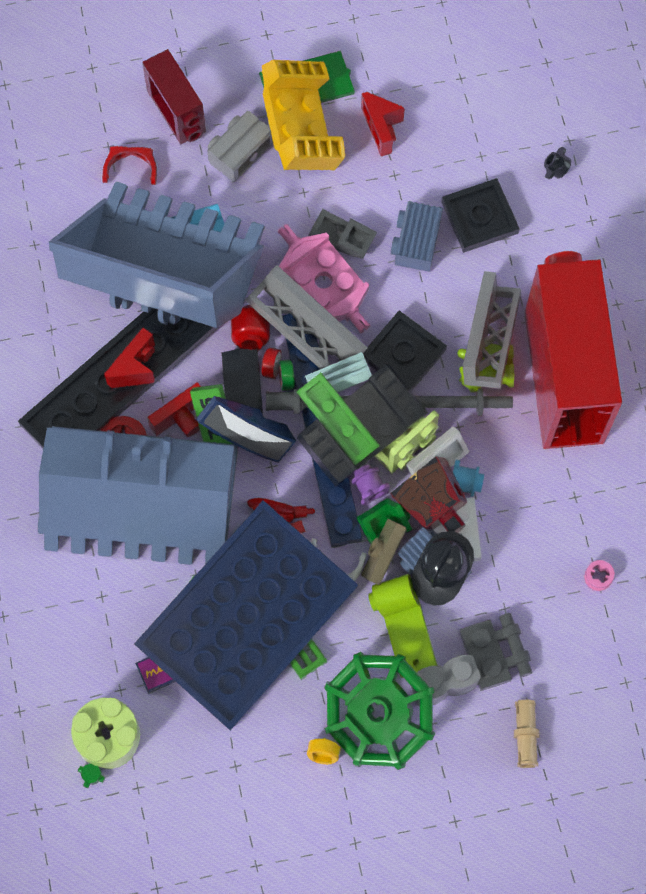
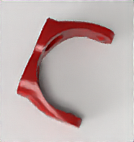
[102,146,157,185]

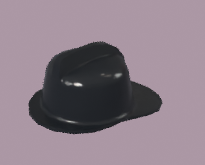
[412,531,474,606]

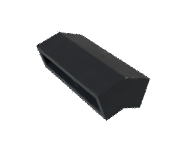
[221,349,263,414]

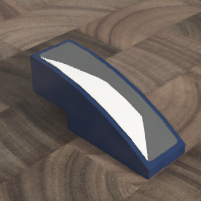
[196,396,296,463]

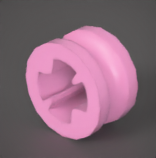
[584,560,615,591]

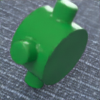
[78,764,105,788]

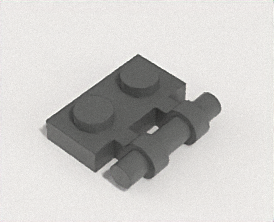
[459,613,533,691]

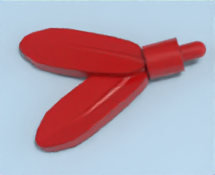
[247,498,315,523]

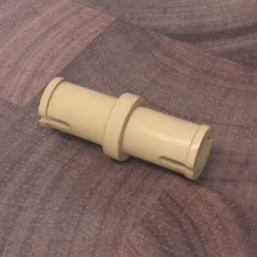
[514,700,540,768]

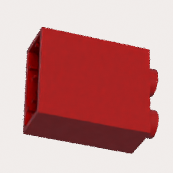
[524,251,622,449]

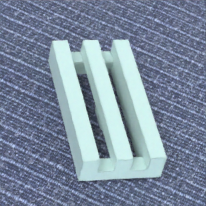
[305,352,372,392]

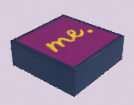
[135,657,175,694]

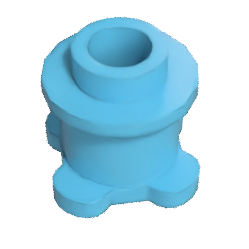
[453,460,485,497]

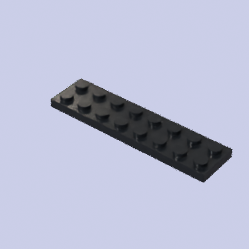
[18,308,219,449]

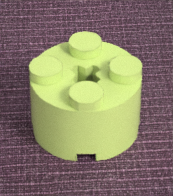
[71,697,140,769]

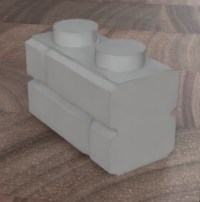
[207,111,273,182]

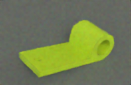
[368,574,438,678]

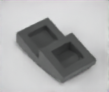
[308,209,377,259]

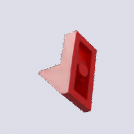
[361,92,405,157]
[104,328,155,388]

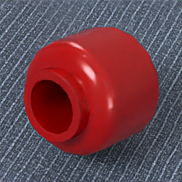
[231,305,270,350]

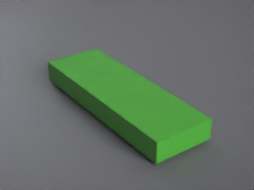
[296,372,380,466]

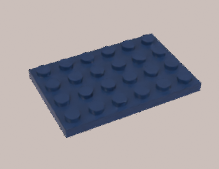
[134,500,358,731]

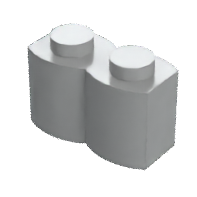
[410,655,481,706]

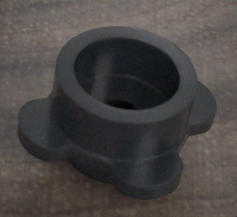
[544,147,571,179]

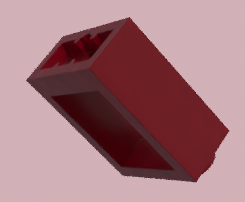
[142,49,206,145]

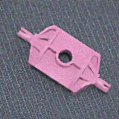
[278,224,370,333]

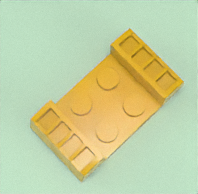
[262,59,345,171]

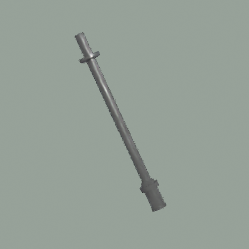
[266,388,513,416]

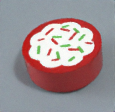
[261,347,282,379]

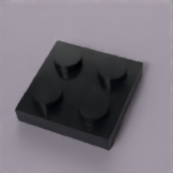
[441,178,520,253]
[363,310,447,392]

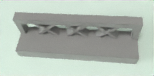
[245,265,368,369]
[463,271,521,389]

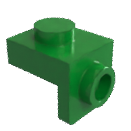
[356,498,412,544]

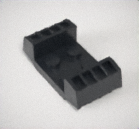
[297,364,428,487]

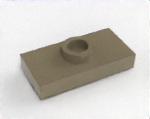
[361,519,406,585]

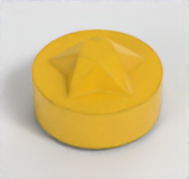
[307,738,341,765]

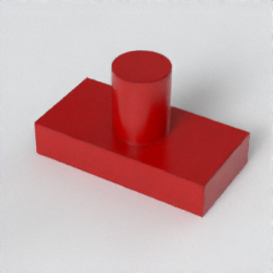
[147,382,201,437]

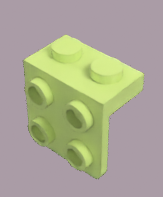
[374,410,439,474]

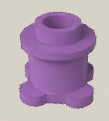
[351,465,391,506]

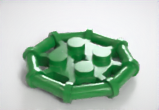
[324,652,435,770]

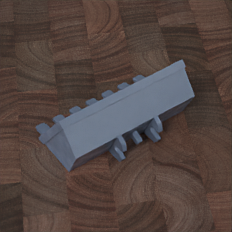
[49,182,265,328]
[38,426,238,565]

